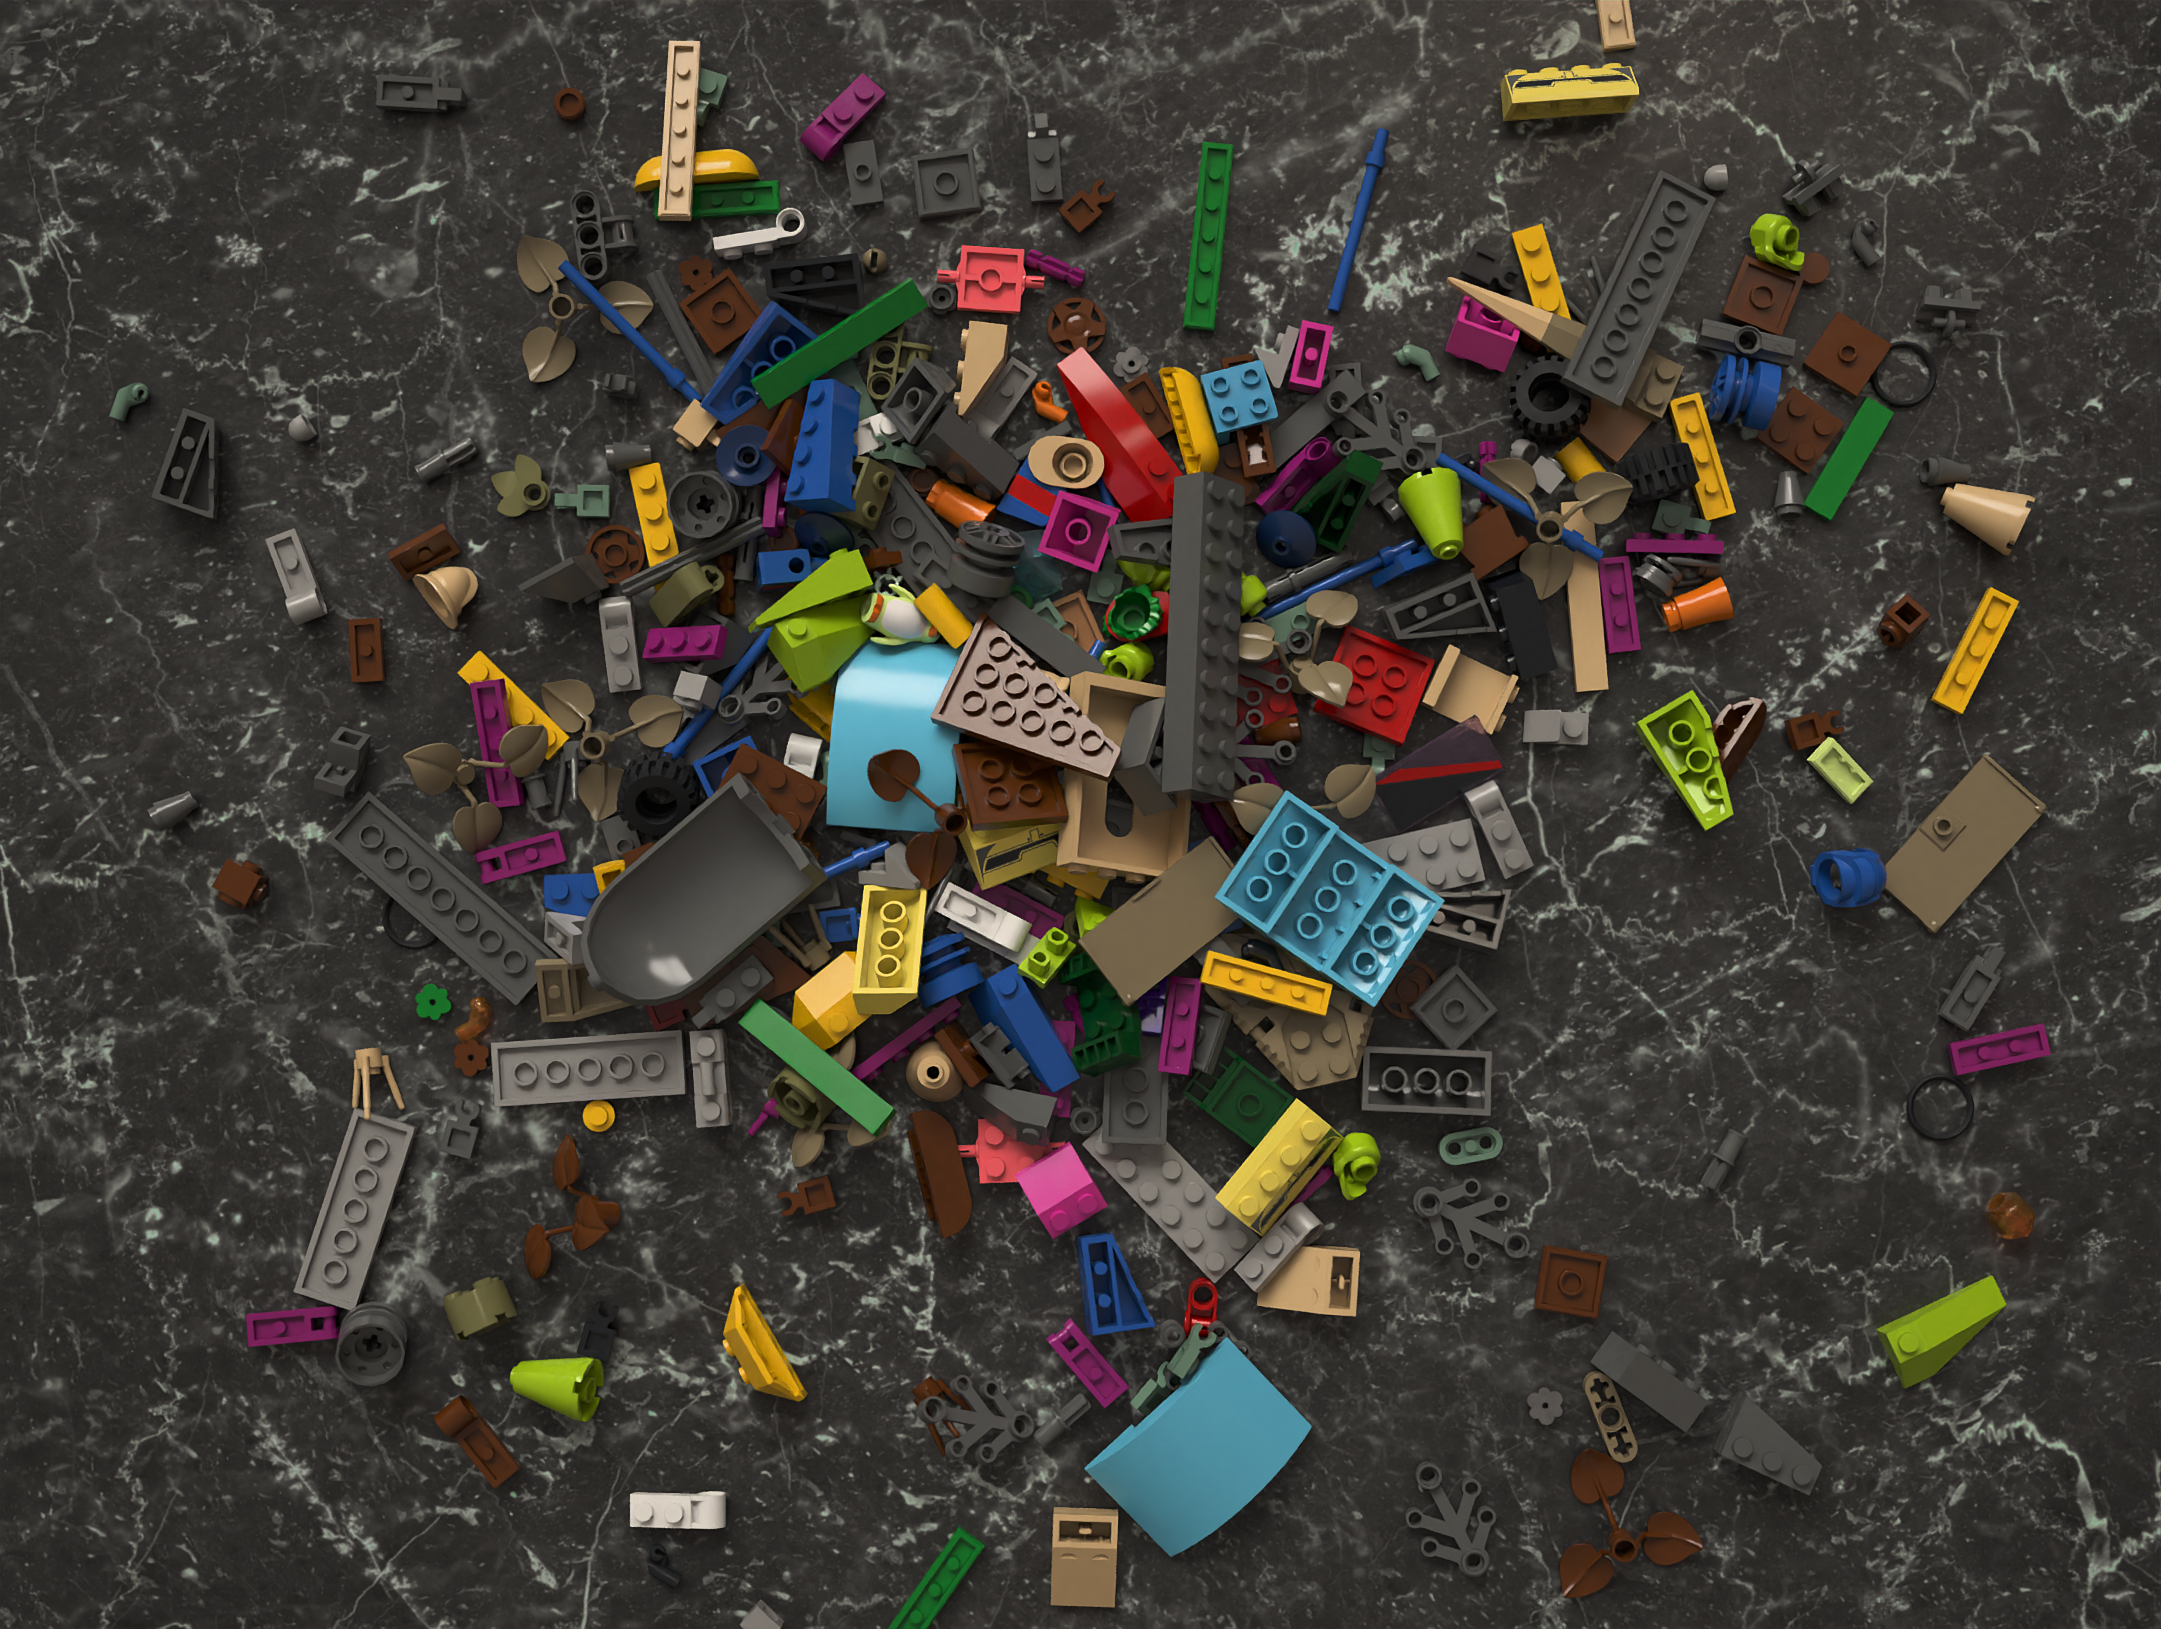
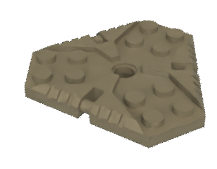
[1204,927,1379,1091]

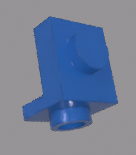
[819,907,861,943]

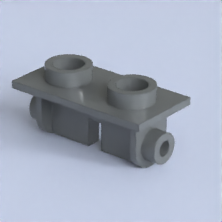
[969,1022,1031,1090]

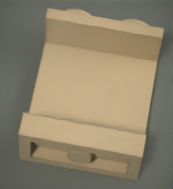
[1419,644,1520,737]

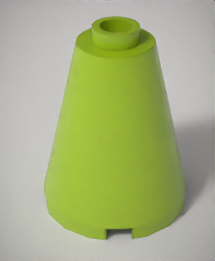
[1398,467,1464,560]
[510,1357,604,1422]

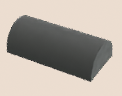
[1359,1046,1492,1116]

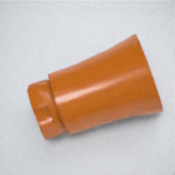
[925,479,998,529]
[1660,577,1734,632]

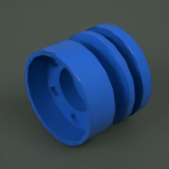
[1709,354,1781,431]
[918,932,985,1009]

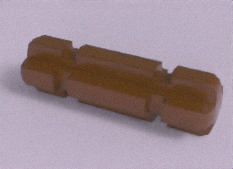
[717,554,735,616]

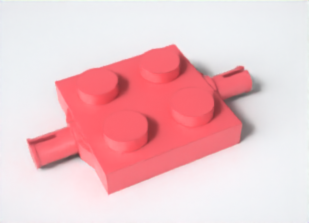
[937,245,1045,314]
[958,1119,1065,1183]

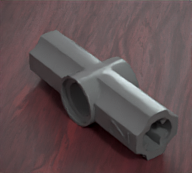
[1695,318,1796,368]

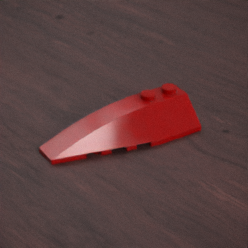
[1056,347,1183,523]

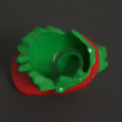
[1102,583,1170,642]

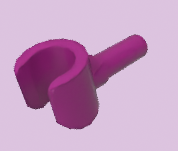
[747,1098,780,1136]

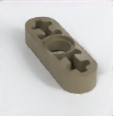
[1582,1371,1638,1463]

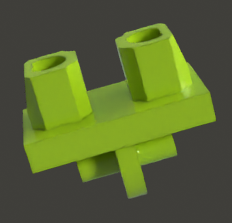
[1017,927,1076,989]

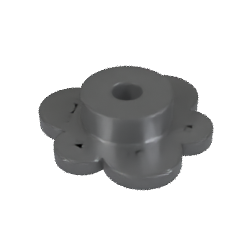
[1113,347,1148,383]
[1527,1387,1563,1425]

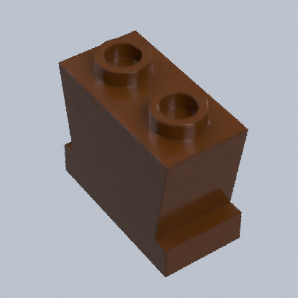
[1457,504,1530,582]

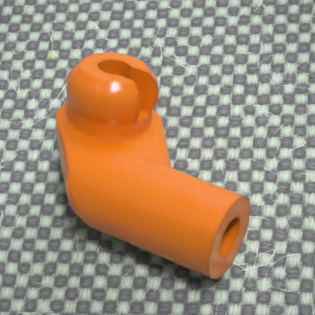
[1032,381,1069,424]

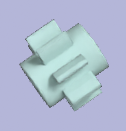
[868,568,906,597]

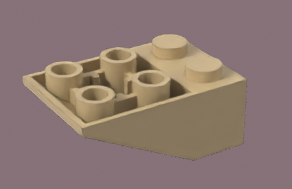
[953,320,1009,420]
[1257,1245,1360,1317]
[1051,1507,1118,1608]

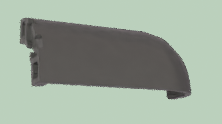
[580,773,828,1006]

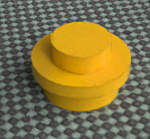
[583,1100,615,1132]

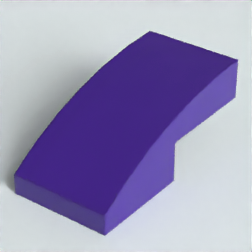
[1137,976,1167,1037]

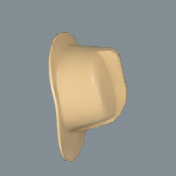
[1028,436,1104,489]

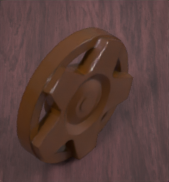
[1047,297,1106,356]
[585,525,645,584]
[1380,960,1437,1020]

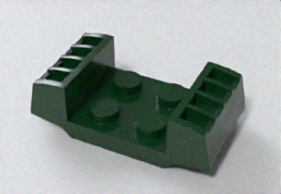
[1058,952,1143,1077]
[1181,1044,1296,1148]

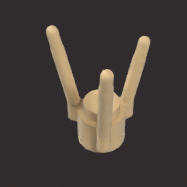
[352,1048,405,1120]

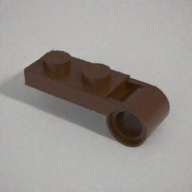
[434,1395,522,1489]

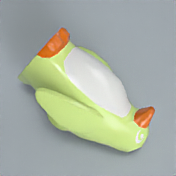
[860,584,941,646]

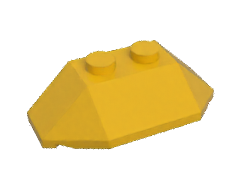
[791,951,872,1051]
[722,1283,807,1402]

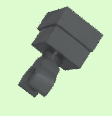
[1366,471,1405,523]

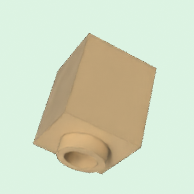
[673,399,723,453]

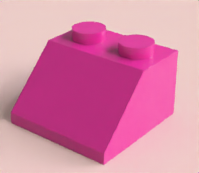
[1445,295,1520,372]
[1037,490,1121,573]
[1015,1141,1108,1239]

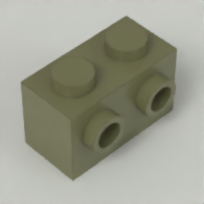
[828,455,896,531]

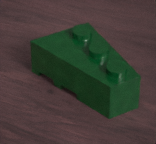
[1291,449,1384,553]

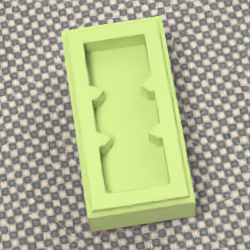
[1807,737,1873,804]

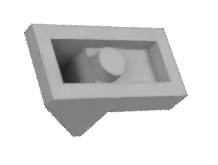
[1252,325,1300,395]
[1522,710,1589,746]
[858,842,922,890]
[544,912,586,965]

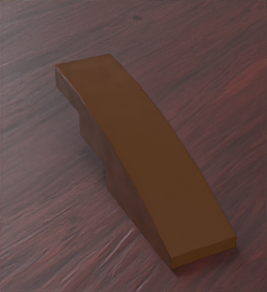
[1221,353,1276,478]

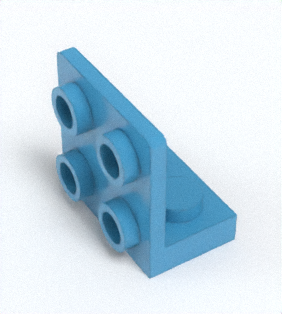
[1200,360,1278,446]

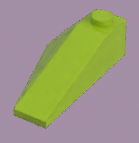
[748,548,873,633]
[766,593,876,693]
[1635,690,1734,831]
[1876,1275,2007,1389]

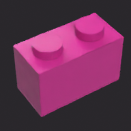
[1287,320,1334,395]

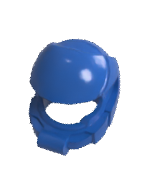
[1810,848,1887,907]

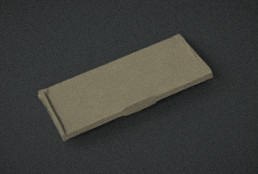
[1884,754,2048,934]
[1077,835,1239,1007]

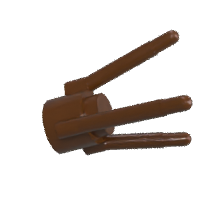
[911,1376,973,1457]

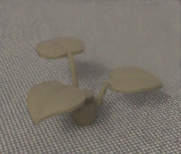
[517,235,654,382]
[1481,458,1633,600]
[1239,590,1358,709]
[541,679,684,821]
[403,724,548,855]
[1228,764,1376,835]
[792,1030,891,1169]

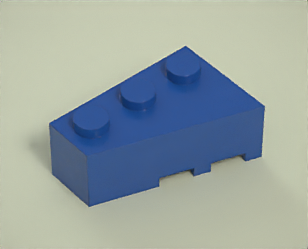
[1075,1232,1156,1336]

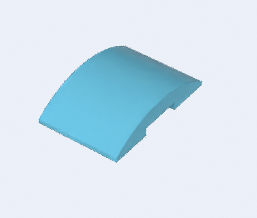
[826,639,965,834]
[1214,790,1445,1007]
[1085,1337,1312,1557]

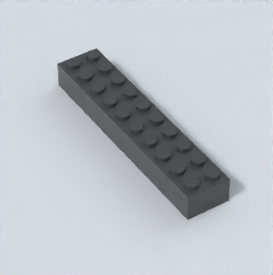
[1161,471,1245,803]

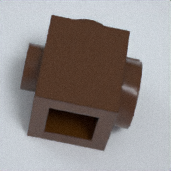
[1876,594,1931,651]
[212,859,269,910]

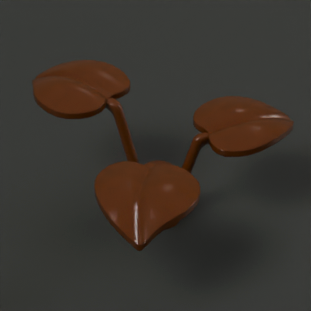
[867,749,968,890]
[524,1134,620,1279]
[1559,1448,1703,1598]

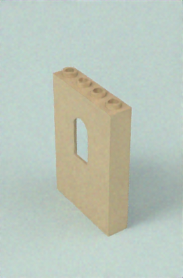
[1056,671,1191,884]

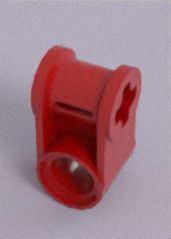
[1183,1277,1218,1339]

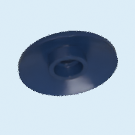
[716,425,777,487]
[1256,510,1317,568]
[794,511,855,560]

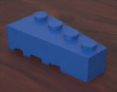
[784,379,860,513]

